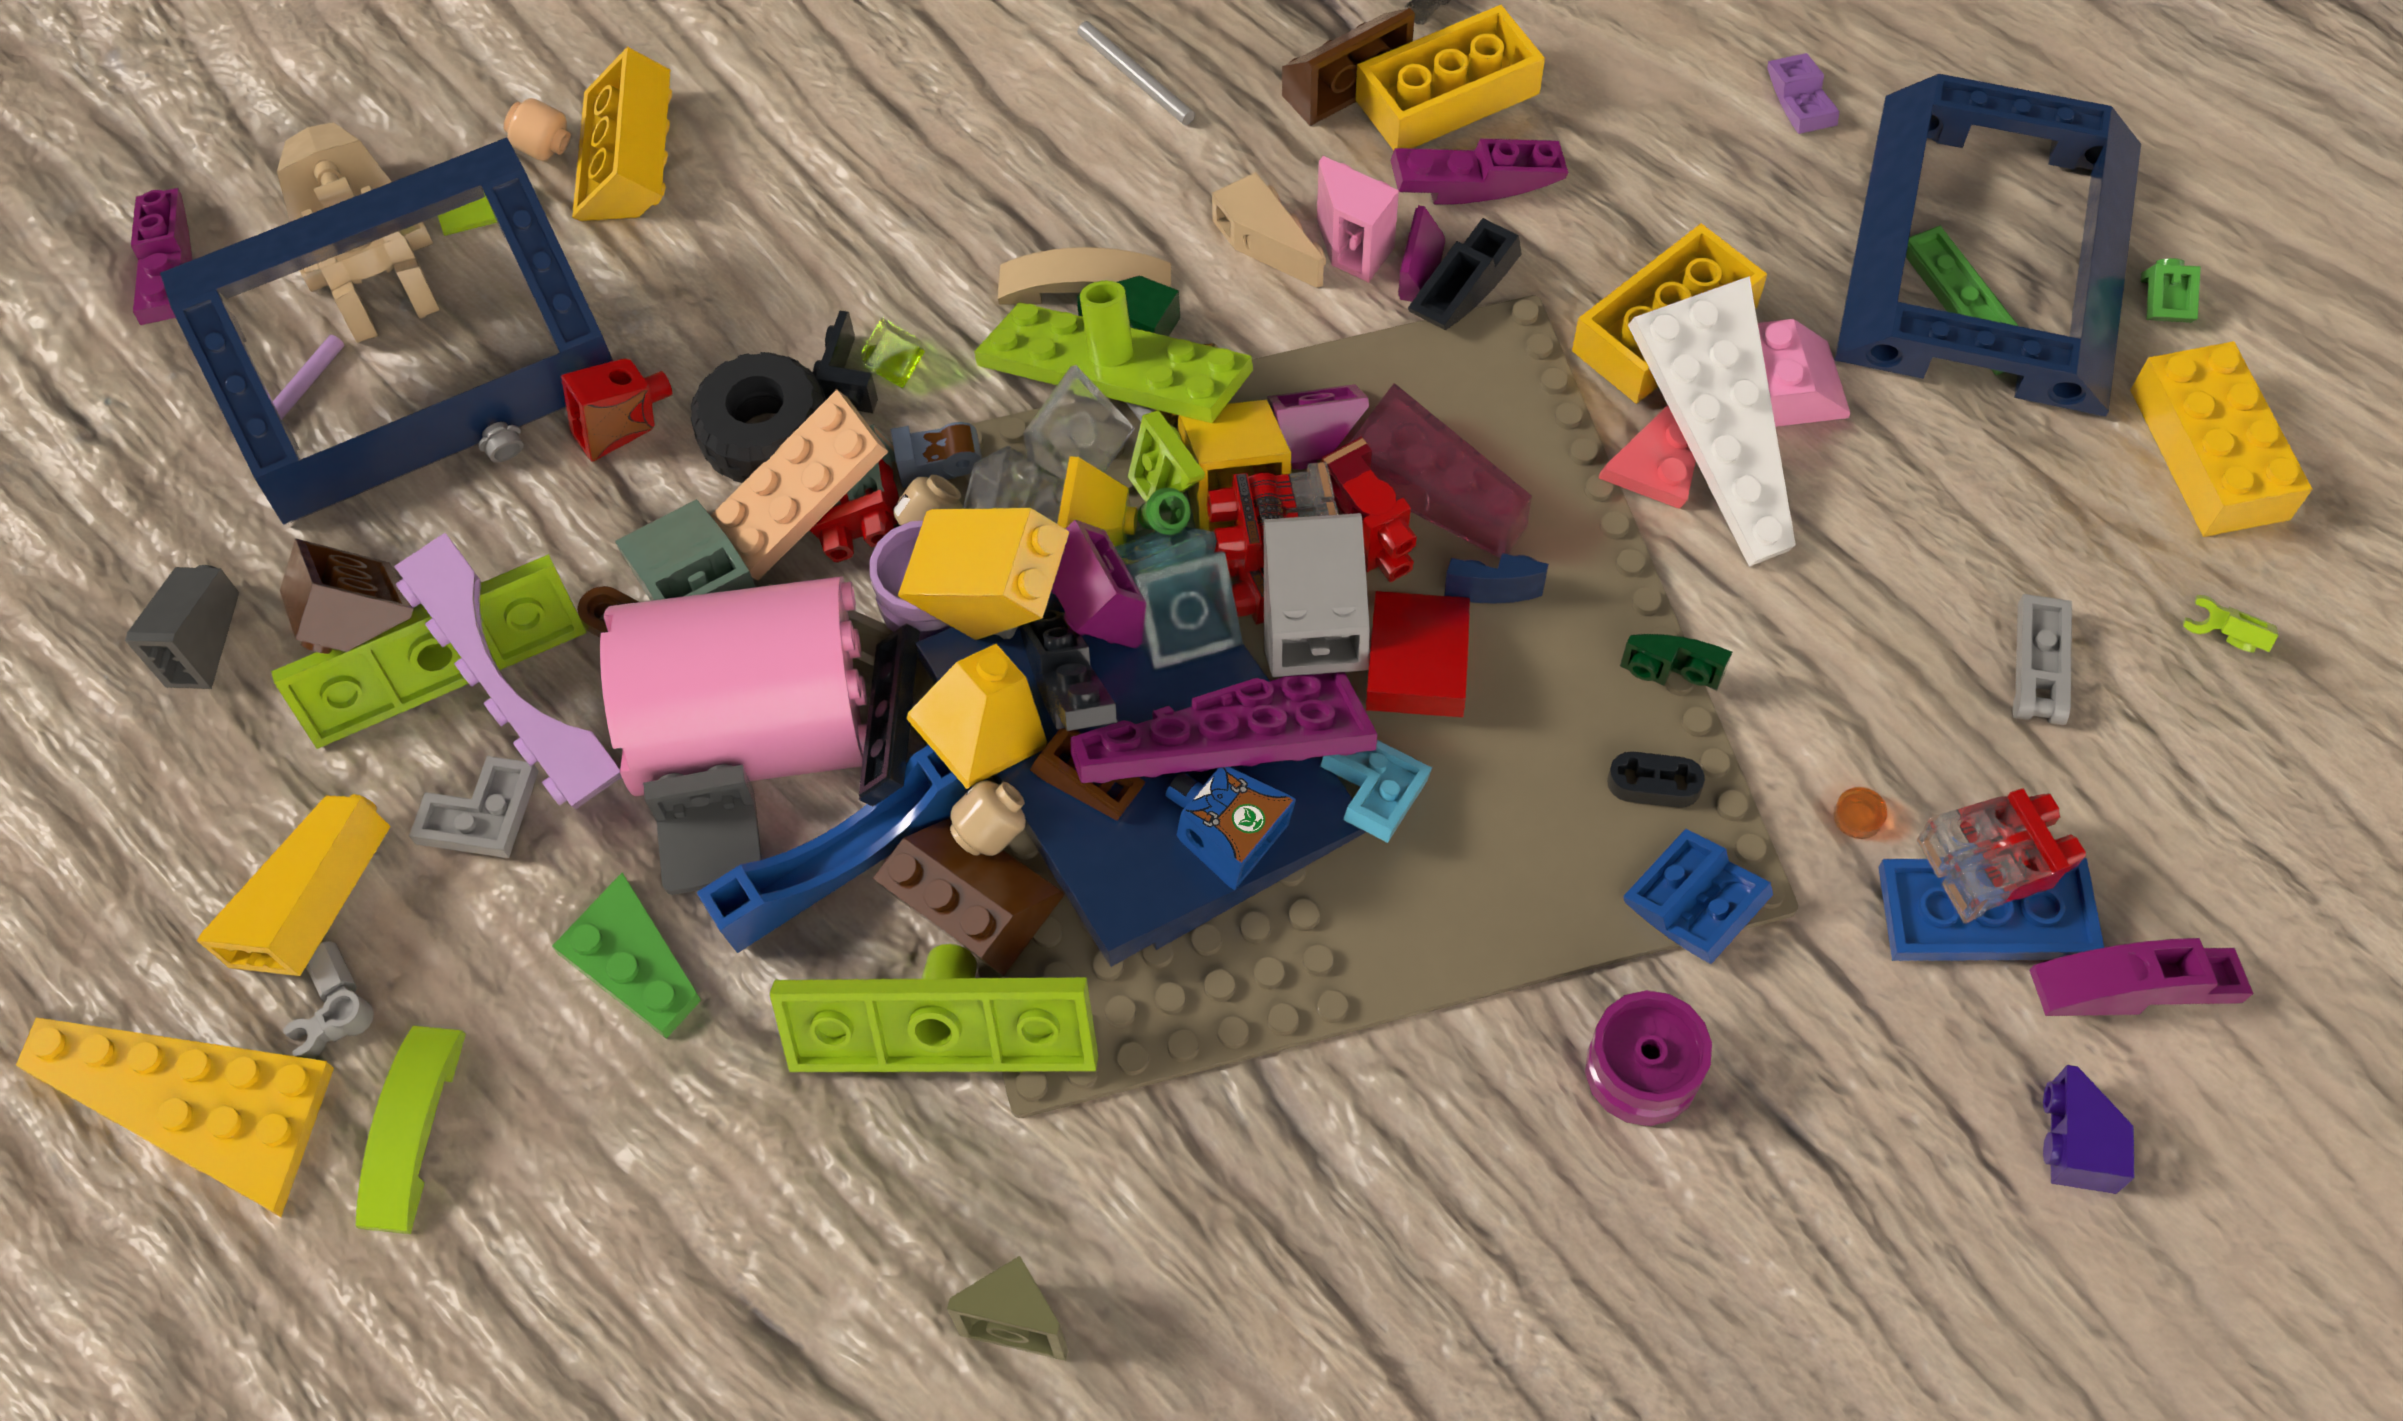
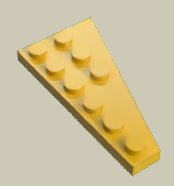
[16,1017,334,1218]

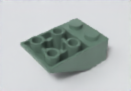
[615,499,755,601]

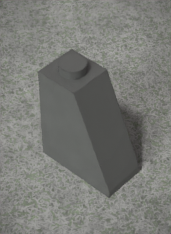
[125,565,239,689]

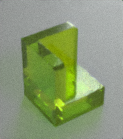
[860,318,925,389]

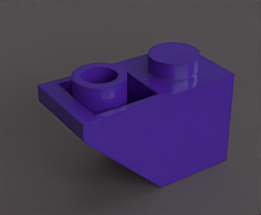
[2043,1065,2135,1194]

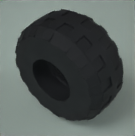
[691,352,826,483]

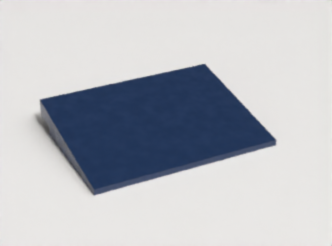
[915,538,1366,967]

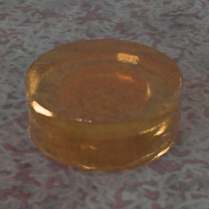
[1833,787,1887,839]

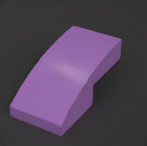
[1767,53,1840,134]

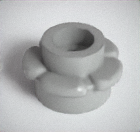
[478,422,524,462]

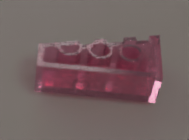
[1349,383,1532,558]

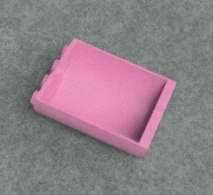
[600,576,867,796]

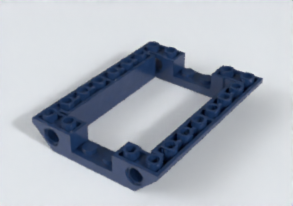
[1834,74,2141,417]
[160,137,613,525]

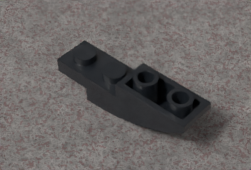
[1019,610,1117,731]

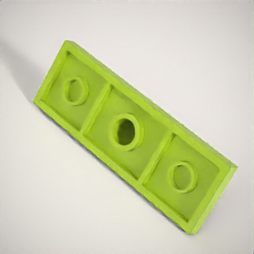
[974,280,1253,423]
[271,554,587,749]
[769,944,1099,1072]

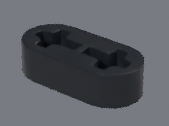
[1607,751,1705,808]

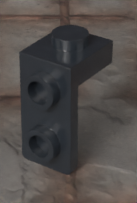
[813,310,878,413]

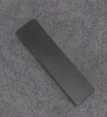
[859,623,920,807]

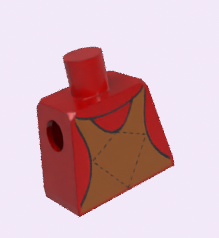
[561,358,673,462]

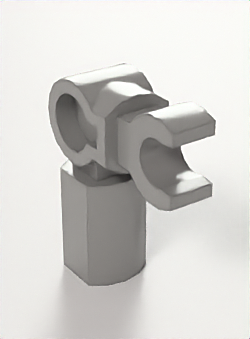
[283,941,374,1059]

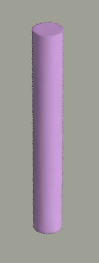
[273,334,345,420]

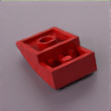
[1366,591,1470,718]

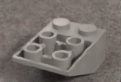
[1264,513,1370,677]

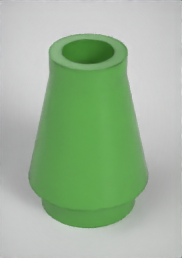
[1137,488,1191,535]

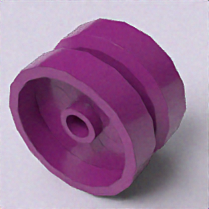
[1585,990,1712,1126]

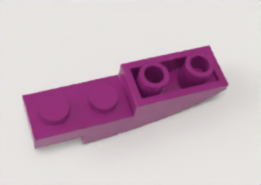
[1390,138,1569,205]
[131,188,192,325]
[2029,938,2254,1016]

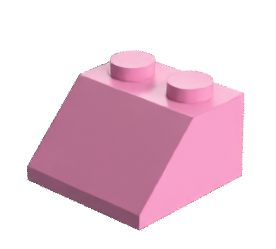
[1758,319,1851,427]

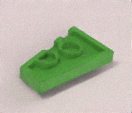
[552,873,701,1039]

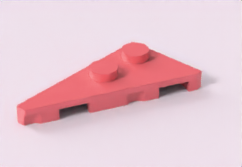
[1599,405,1696,509]

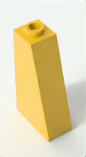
[196,794,391,976]

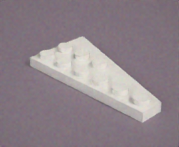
[1628,276,1796,567]

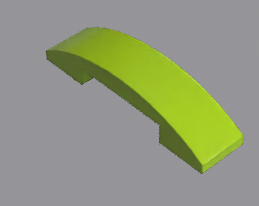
[355,1026,466,1234]

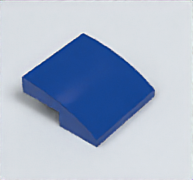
[1623,829,1773,964]

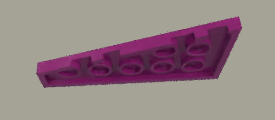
[1071,672,1378,783]

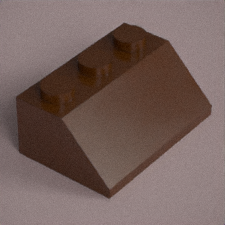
[1282,8,1415,126]
[872,817,1065,976]

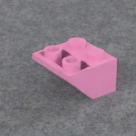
[1317,156,1399,283]

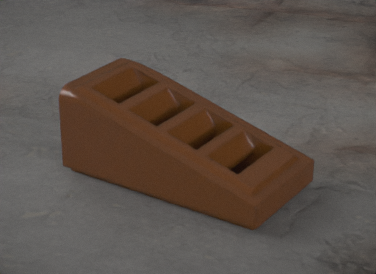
[1030,728,1146,821]

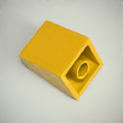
[1178,399,1291,544]
[898,508,1069,640]

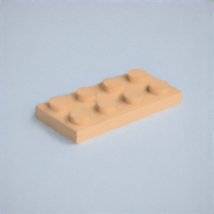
[710,390,889,581]

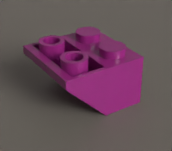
[1051,520,1147,648]

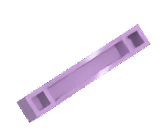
[394,533,622,809]

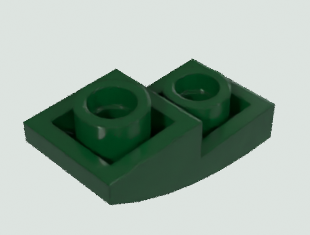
[1620,634,1733,691]

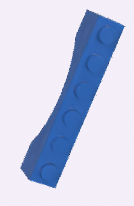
[696,745,988,953]

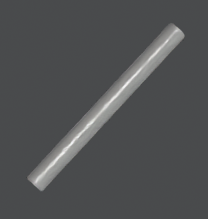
[1077,21,1195,126]

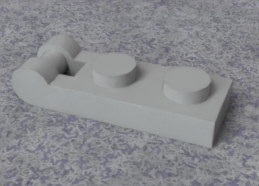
[2013,594,2072,725]

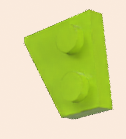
[1128,410,1206,502]

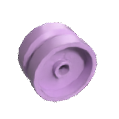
[870,521,952,641]

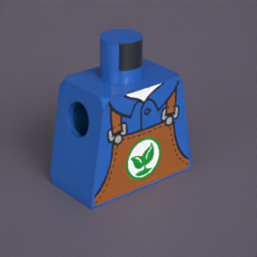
[1166,767,1296,890]

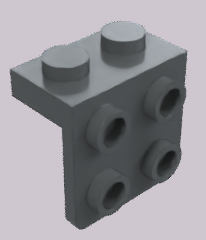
[643,764,762,895]

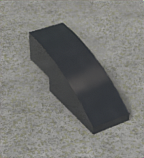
[1408,218,1522,330]

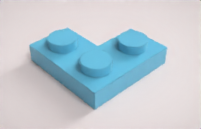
[1320,740,1432,843]

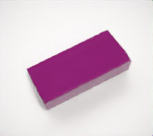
[1398,205,1446,302]

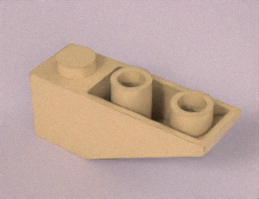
[1212,172,1326,288]

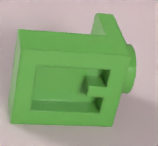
[2140,258,2201,323]

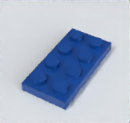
[1878,858,2105,961]

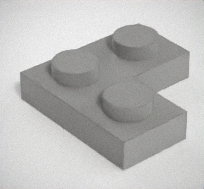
[409,756,539,858]

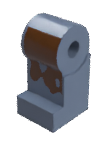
[890,422,983,488]

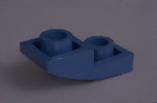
[1444,553,1549,604]

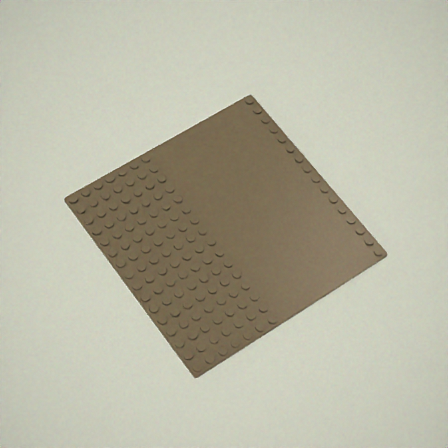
[892,295,1798,1118]

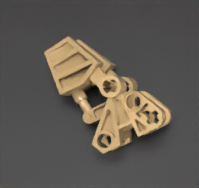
[277,122,440,343]

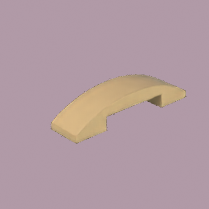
[998,247,1171,304]

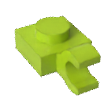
[2183,595,2279,653]

